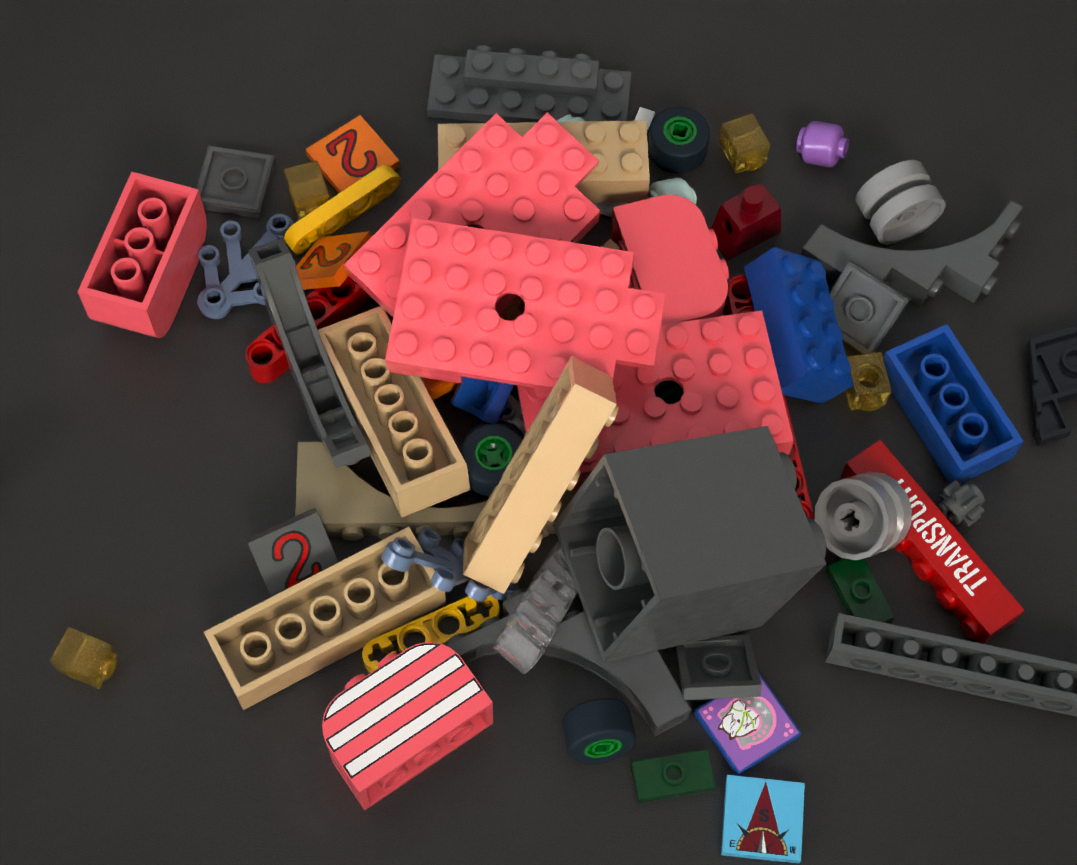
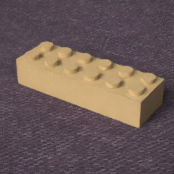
[438,120,650,203]
[318,306,470,518]
[463,356,619,594]
[204,526,446,710]

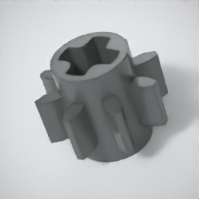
[939,480,985,527]

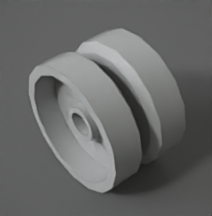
[855,160,946,245]
[814,471,912,560]

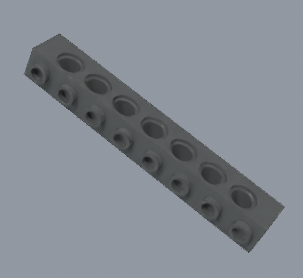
[825,613,1077,717]

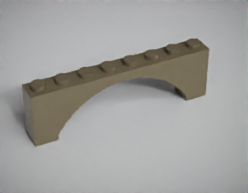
[295,442,578,541]

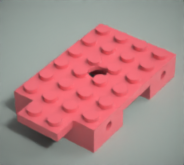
[344,113,601,318]
[385,218,666,397]
[517,310,794,491]

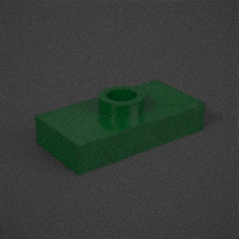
[826,559,895,623]
[631,749,716,803]

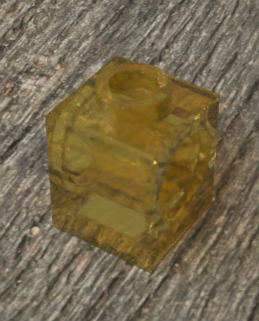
[719,113,770,174]
[284,160,329,221]
[845,352,891,411]
[50,627,117,689]

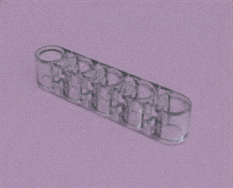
[493,541,578,674]

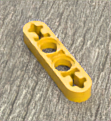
[283,164,401,254]
[362,595,500,673]

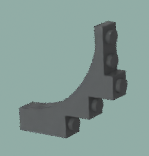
[801,200,1023,306]
[248,238,371,469]
[445,586,691,737]

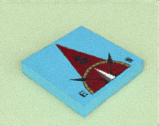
[721,775,805,864]

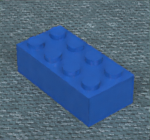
[744,247,854,404]
[878,324,1024,484]

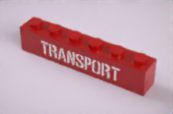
[840,440,1025,644]

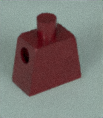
[711,184,781,261]

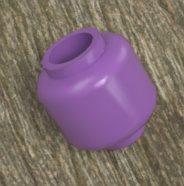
[796,121,849,167]

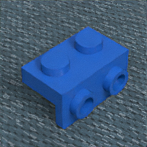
[451,377,514,424]

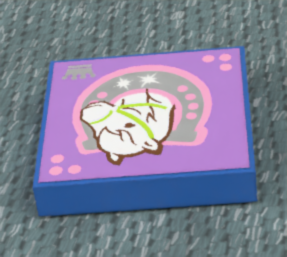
[694,673,802,776]

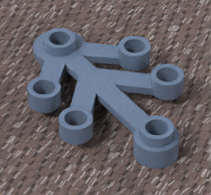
[197,214,296,319]
[381,528,519,602]

